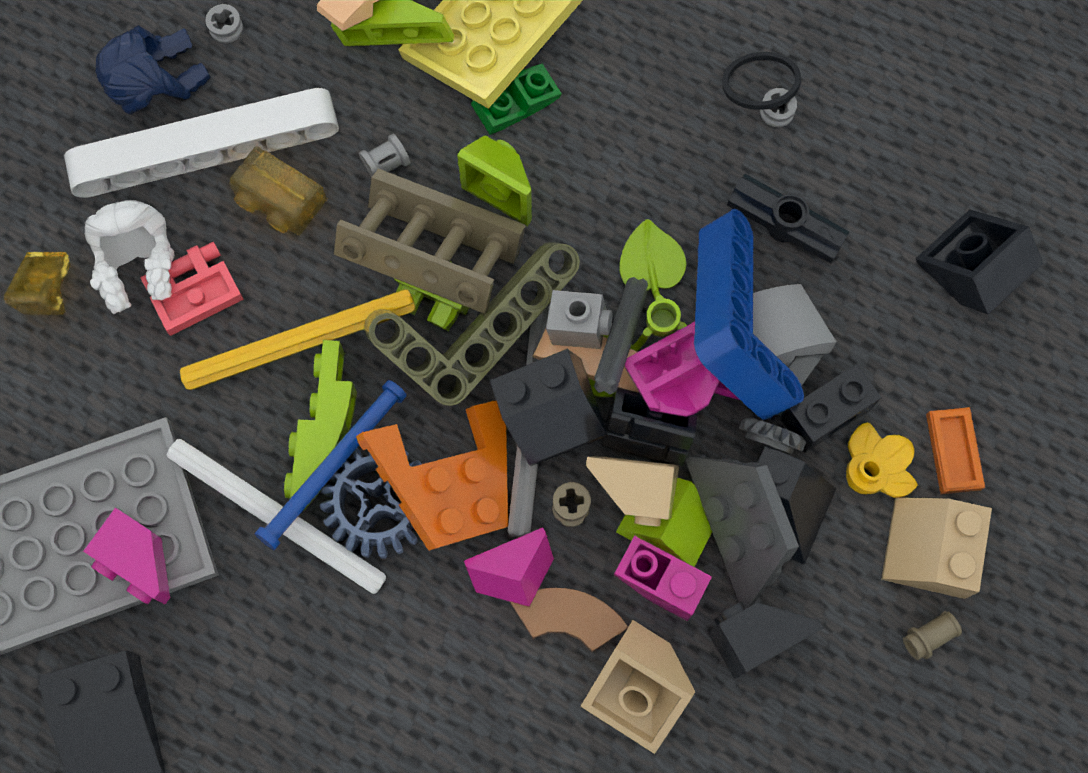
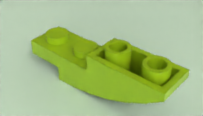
[284,340,357,511]

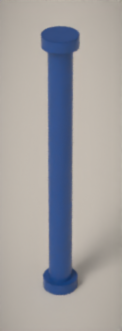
[254,380,407,550]

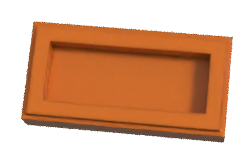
[926,407,985,494]

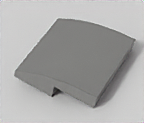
[753,284,836,367]

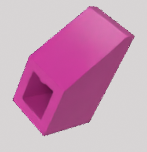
[83,508,170,605]
[614,535,712,621]

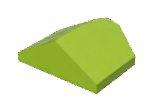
[616,478,712,567]

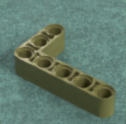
[364,242,580,406]

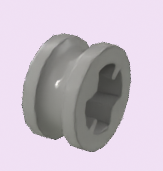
[205,4,243,44]
[760,88,797,127]

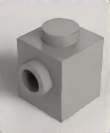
[546,290,612,349]

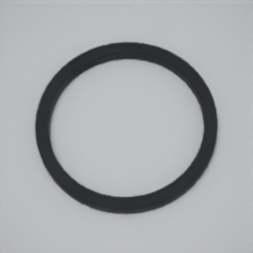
[722,52,801,110]

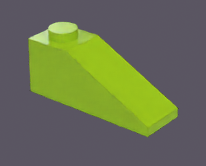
[331,0,454,46]

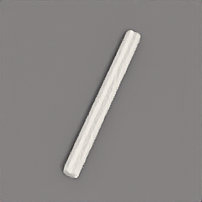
[167,439,386,594]

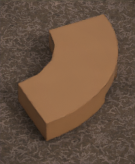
[510,588,628,652]

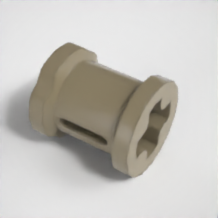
[552,482,591,527]

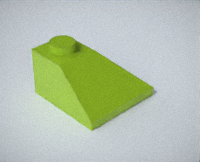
[457,135,532,227]

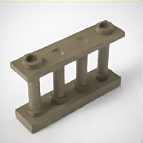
[334,168,526,314]

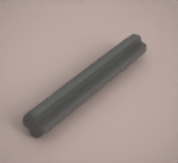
[594,277,648,394]

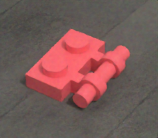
[140,241,244,336]

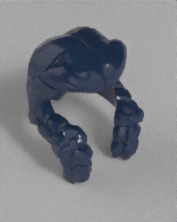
[95,25,211,115]

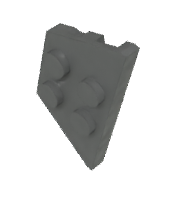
[685,454,799,608]

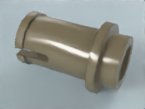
[903,611,962,660]

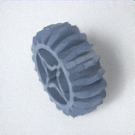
[320,448,422,558]

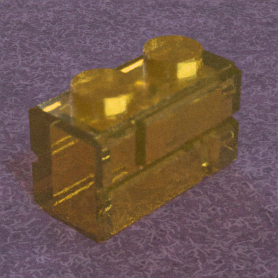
[229,146,327,235]

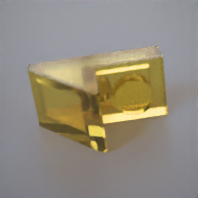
[3,252,70,315]

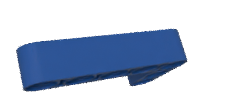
[694,209,804,420]

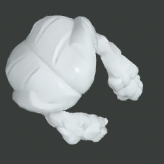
[84,200,175,314]

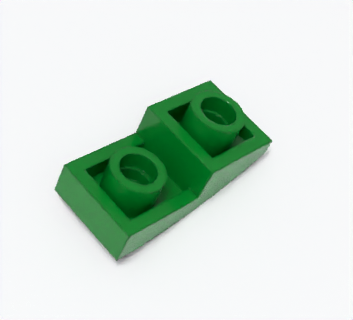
[471,63,562,135]

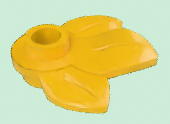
[846,422,918,498]

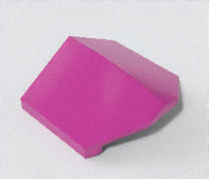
[624,322,719,417]

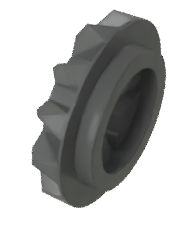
[739,418,806,455]

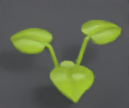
[588,219,687,397]

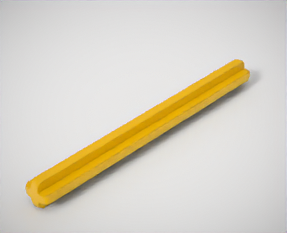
[180,289,415,390]

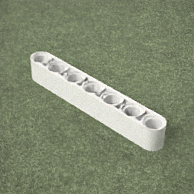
[64,88,339,198]

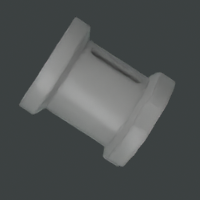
[359,133,411,178]

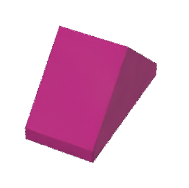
[464,528,554,606]

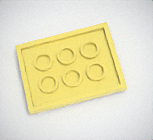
[398,0,583,109]

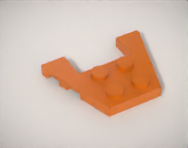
[356,401,508,551]

